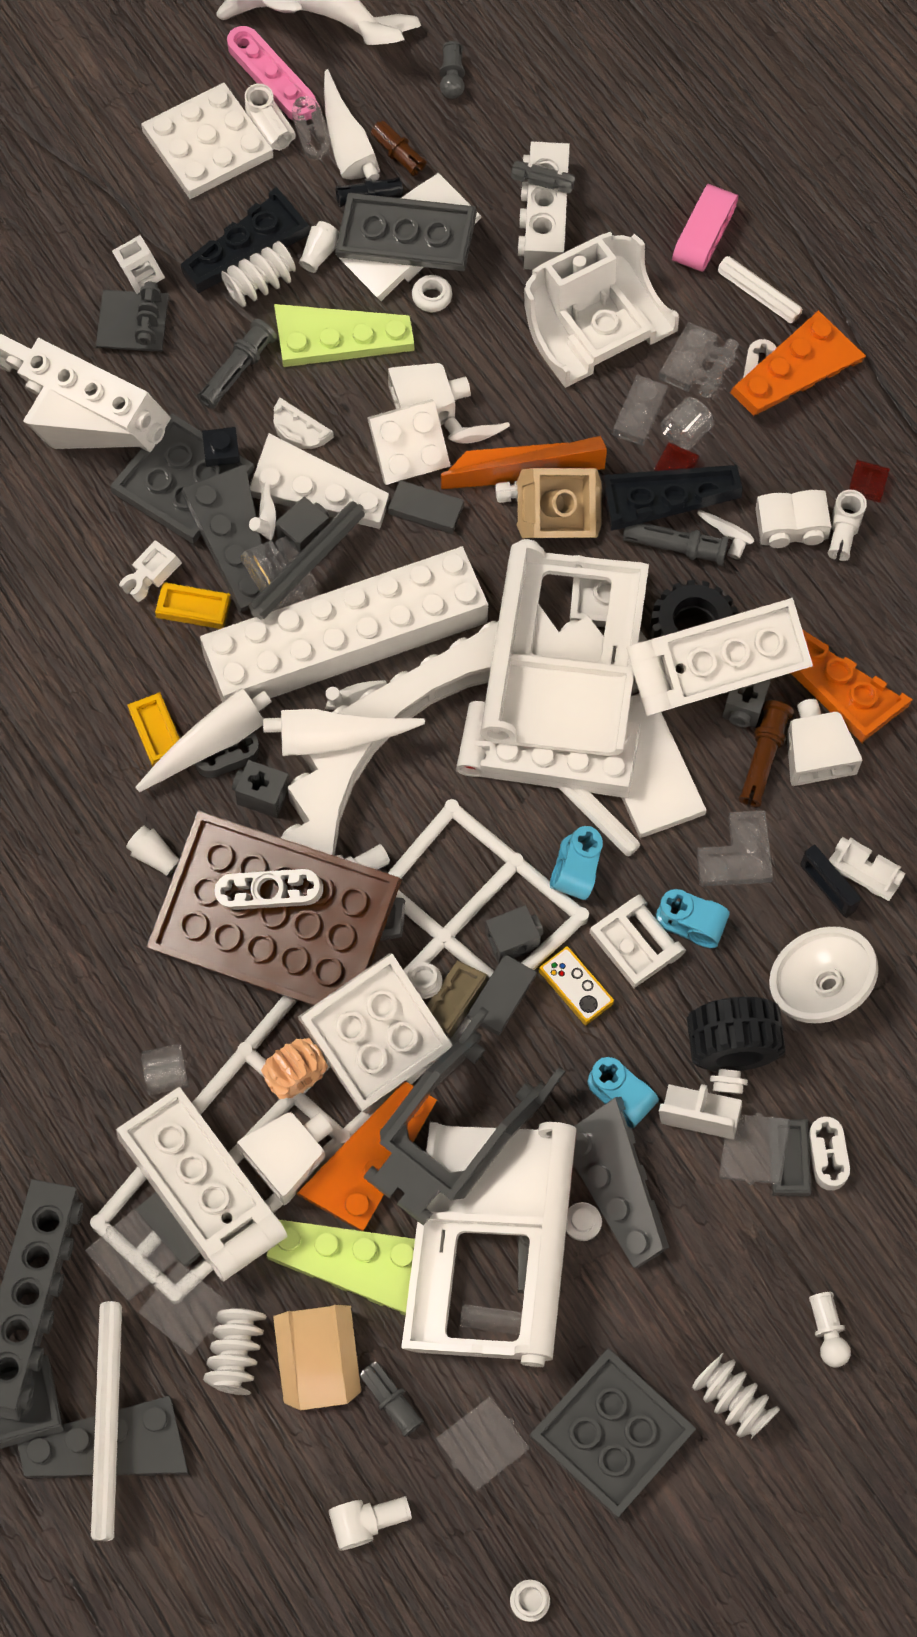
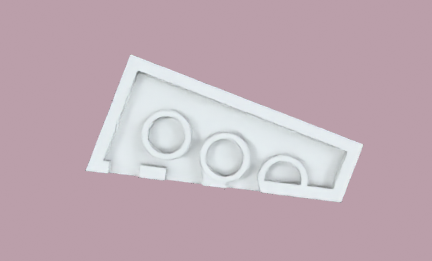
[250,433,389,529]

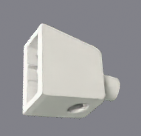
[388,363,471,425]
[787,699,862,786]
[237,1112,333,1206]

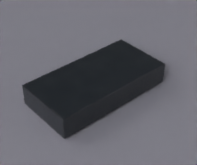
[800,844,862,918]

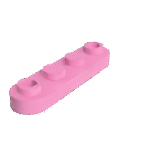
[227,26,316,122]

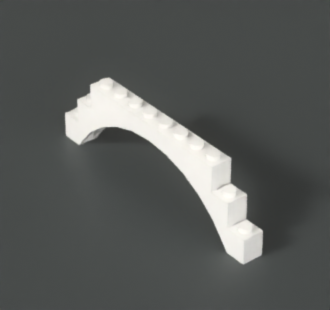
[280,604,648,856]

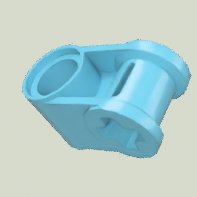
[550,826,603,900]
[656,889,730,948]
[587,1057,659,1128]

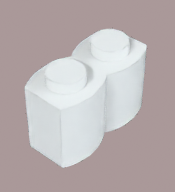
[755,490,831,548]

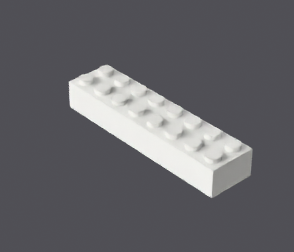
[200,546,488,702]

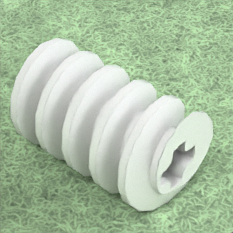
[221,241,296,307]
[203,1308,267,1395]
[692,1353,780,1439]

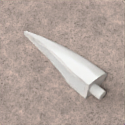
[324,69,380,181]
[136,688,272,793]
[263,709,425,756]

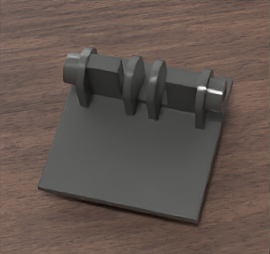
[96,281,169,352]

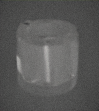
[661,397,714,451]
[141,1043,189,1095]

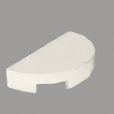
[273,398,334,449]

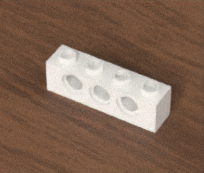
[518,142,569,270]

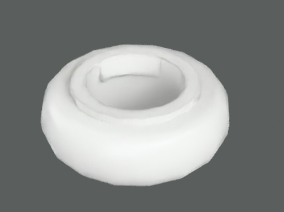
[412,275,453,313]

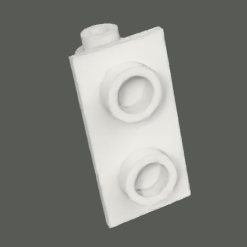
[829,837,906,901]

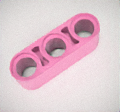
[672,184,739,272]

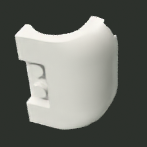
[524,232,679,388]

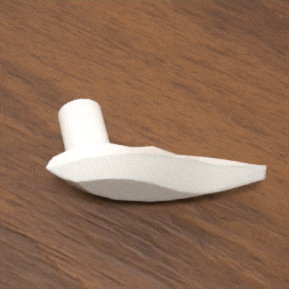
[444,417,510,444]
[249,482,276,541]
[697,510,754,560]
[325,680,387,710]

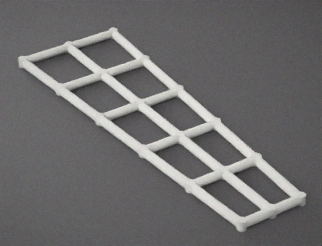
[90,799,589,1304]

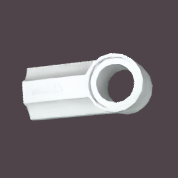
[245,83,296,151]

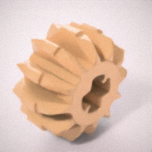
[261,1038,328,1099]

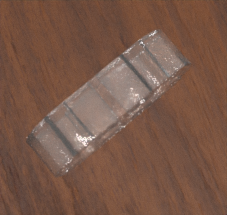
[292,96,330,160]

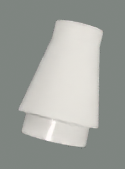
[299,221,339,273]
[126,825,180,877]

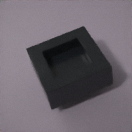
[202,427,240,467]

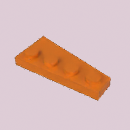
[730,310,866,416]
[791,629,913,743]
[297,1081,437,1231]

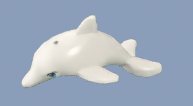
[217,0,421,45]

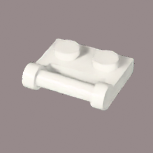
[589,894,686,988]

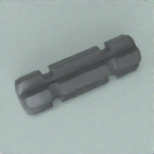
[511,160,575,194]

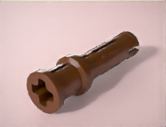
[739,700,794,807]

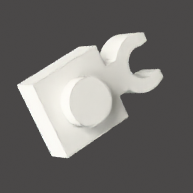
[119,540,182,602]

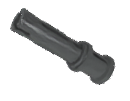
[197,319,277,409]
[623,523,729,567]

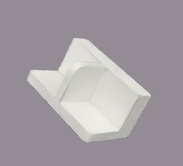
[659,1084,742,1140]

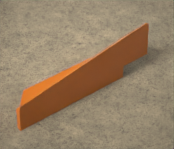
[441,436,607,489]

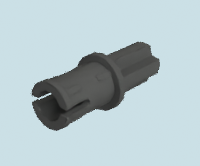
[360,1362,424,1437]

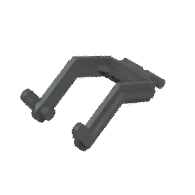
[363,1007,566,1226]

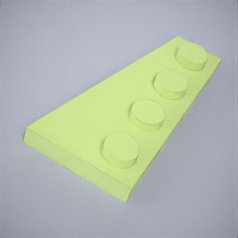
[274,304,414,367]
[267,1219,415,1316]

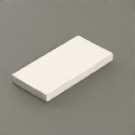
[621,693,706,839]

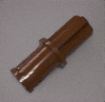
[371,121,426,176]

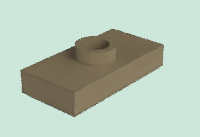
[427,960,489,1039]

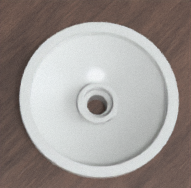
[769,927,878,1023]

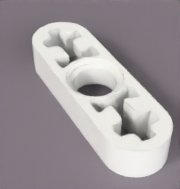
[215,869,323,910]

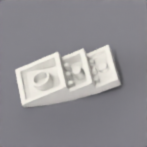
[339,173,482,301]

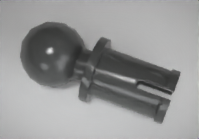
[440,41,465,99]

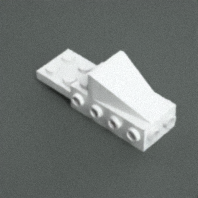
[0,334,171,453]

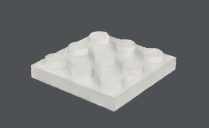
[141,83,273,199]
[298,953,453,1111]

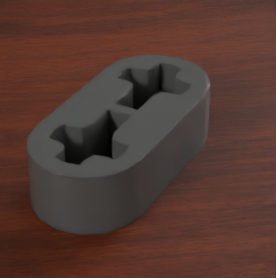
[195,733,260,778]

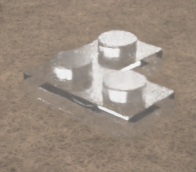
[696,811,773,887]

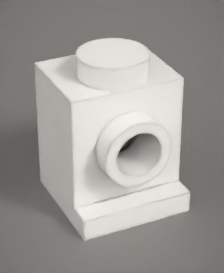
[112,235,165,294]

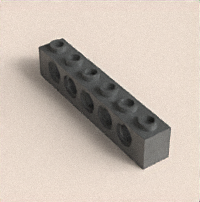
[0,1179,84,1421]

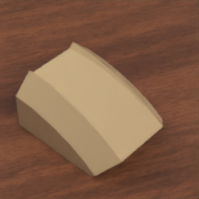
[516,468,602,538]
[273,1305,361,1410]

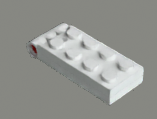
[626,598,813,716]
[456,701,640,798]
[116,1086,288,1282]

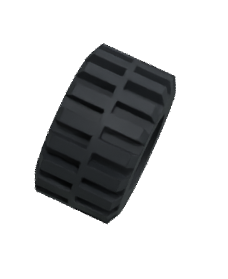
[648,580,739,672]
[687,996,786,1072]

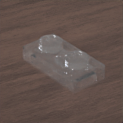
[612,375,668,446]

